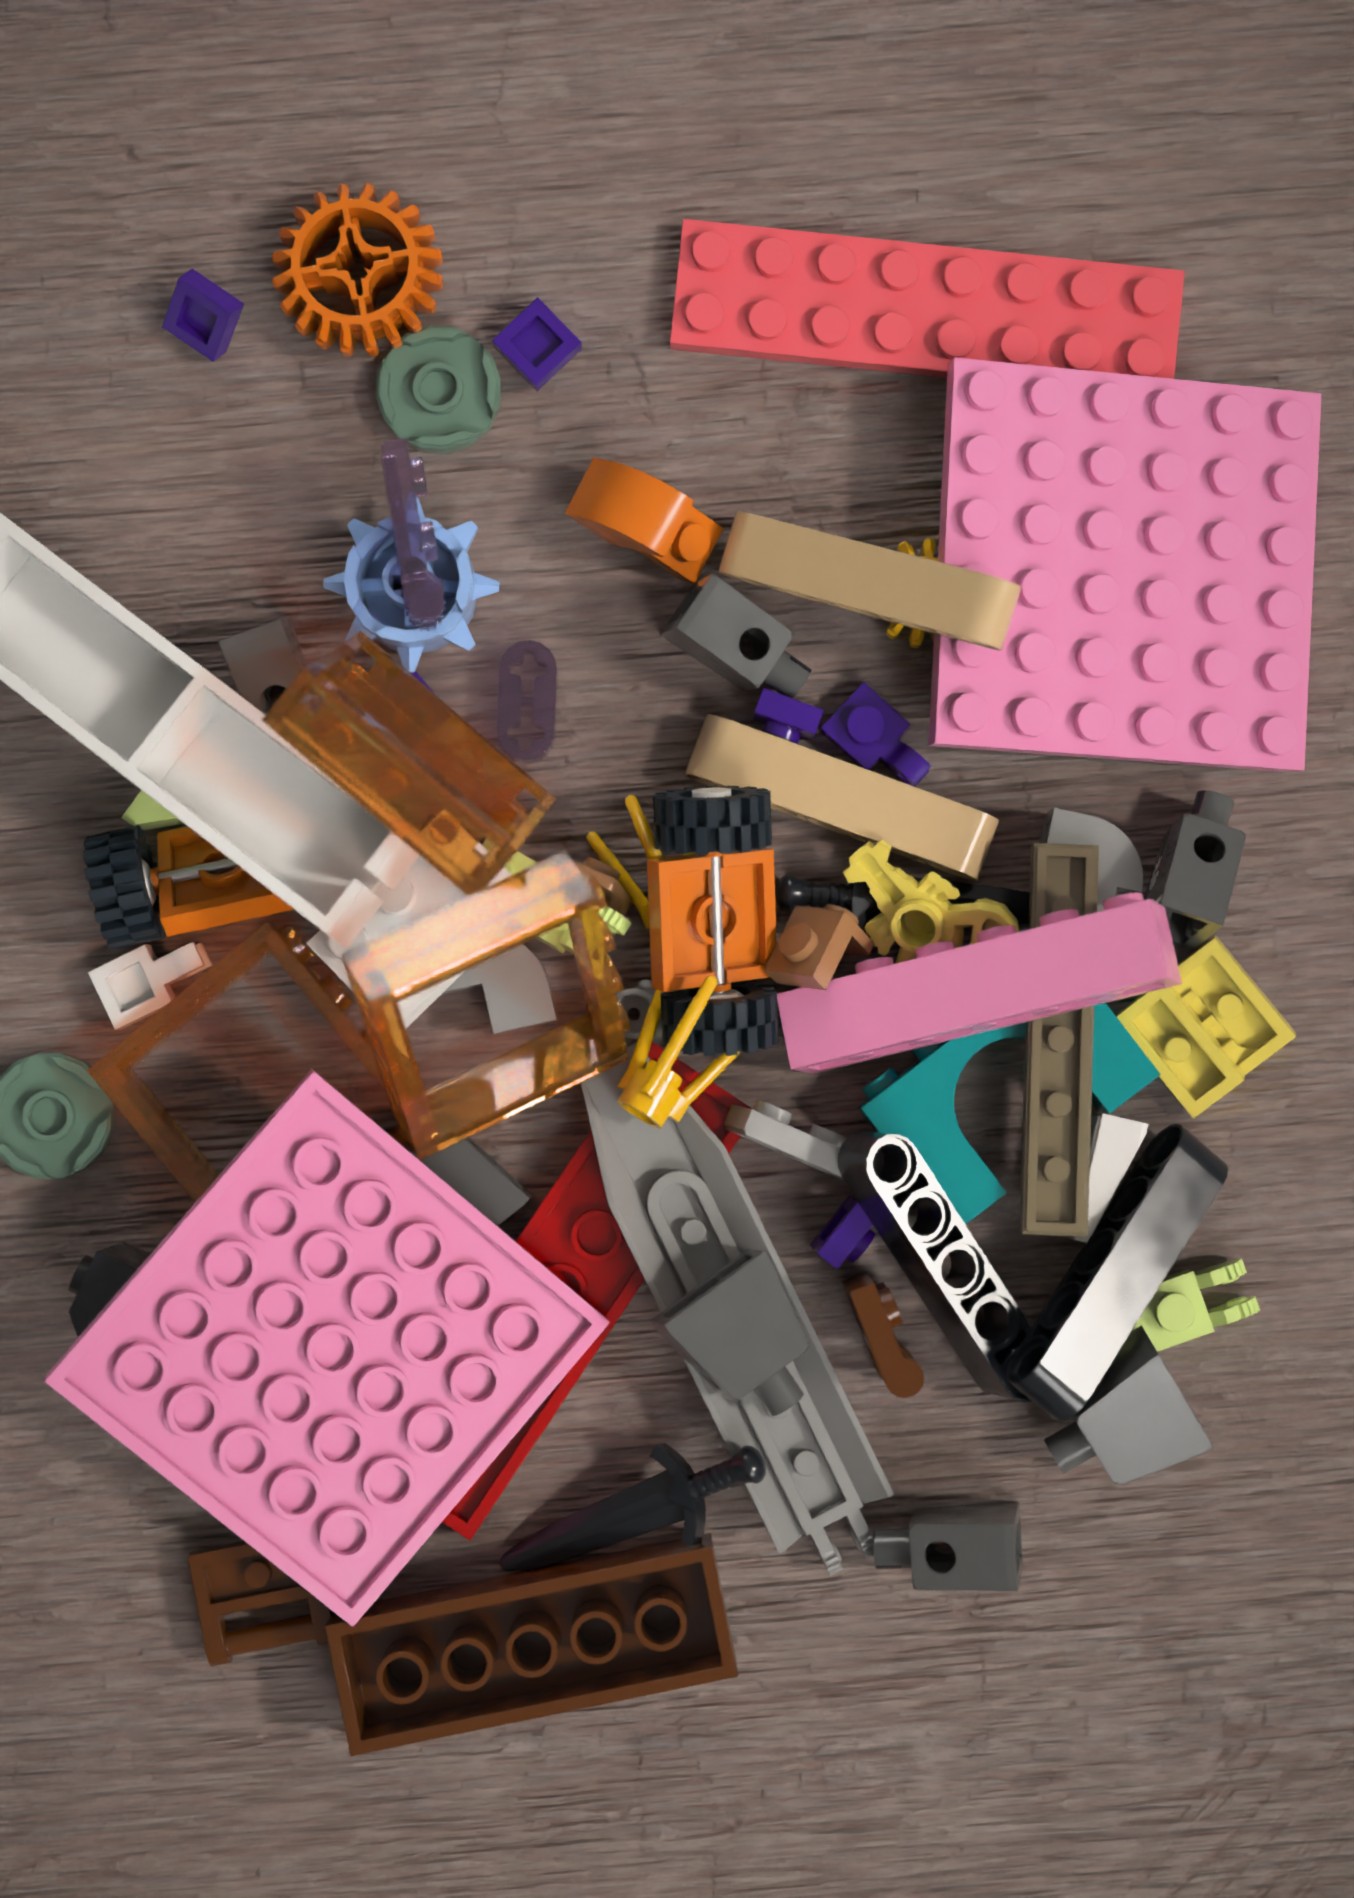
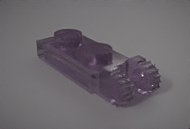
[381,438,446,631]

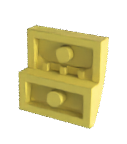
[1116,935,1296,1119]

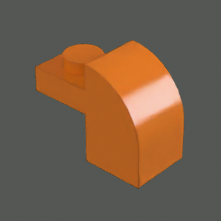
[565,457,724,584]

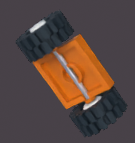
[647,786,778,1056]
[83,825,294,949]

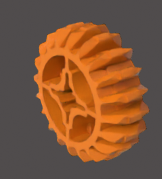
[272,183,444,358]

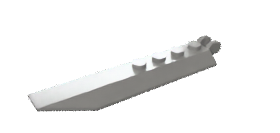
[578,1043,894,1576]

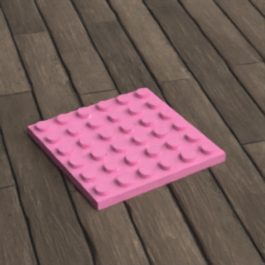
[928,358,1322,773]
[45,1069,610,1627]

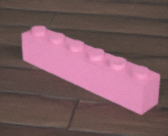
[777,893,1182,1074]

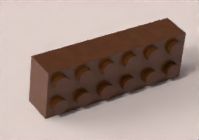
[325,1533,738,1756]

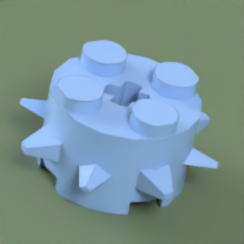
[323,497,500,673]

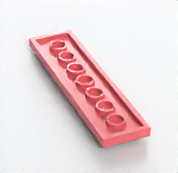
[670,219,1185,379]

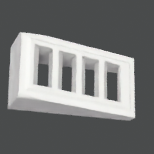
[1066,1112,1149,1243]

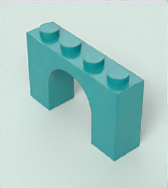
[857,1003,1161,1225]

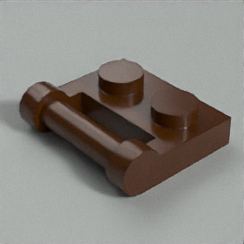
[841,1272,924,1398]
[188,1541,333,1667]

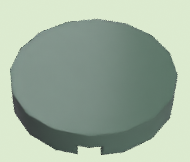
[376,326,502,454]
[0,1053,116,1179]

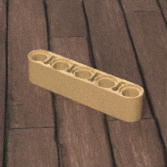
[718,511,1021,651]
[685,714,999,881]

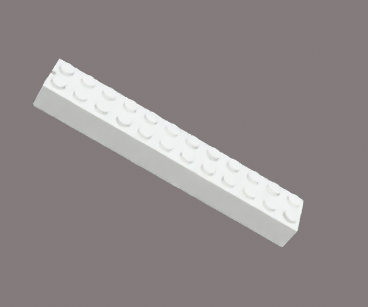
[0,513,429,948]

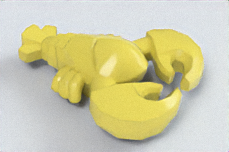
[843,839,1020,964]

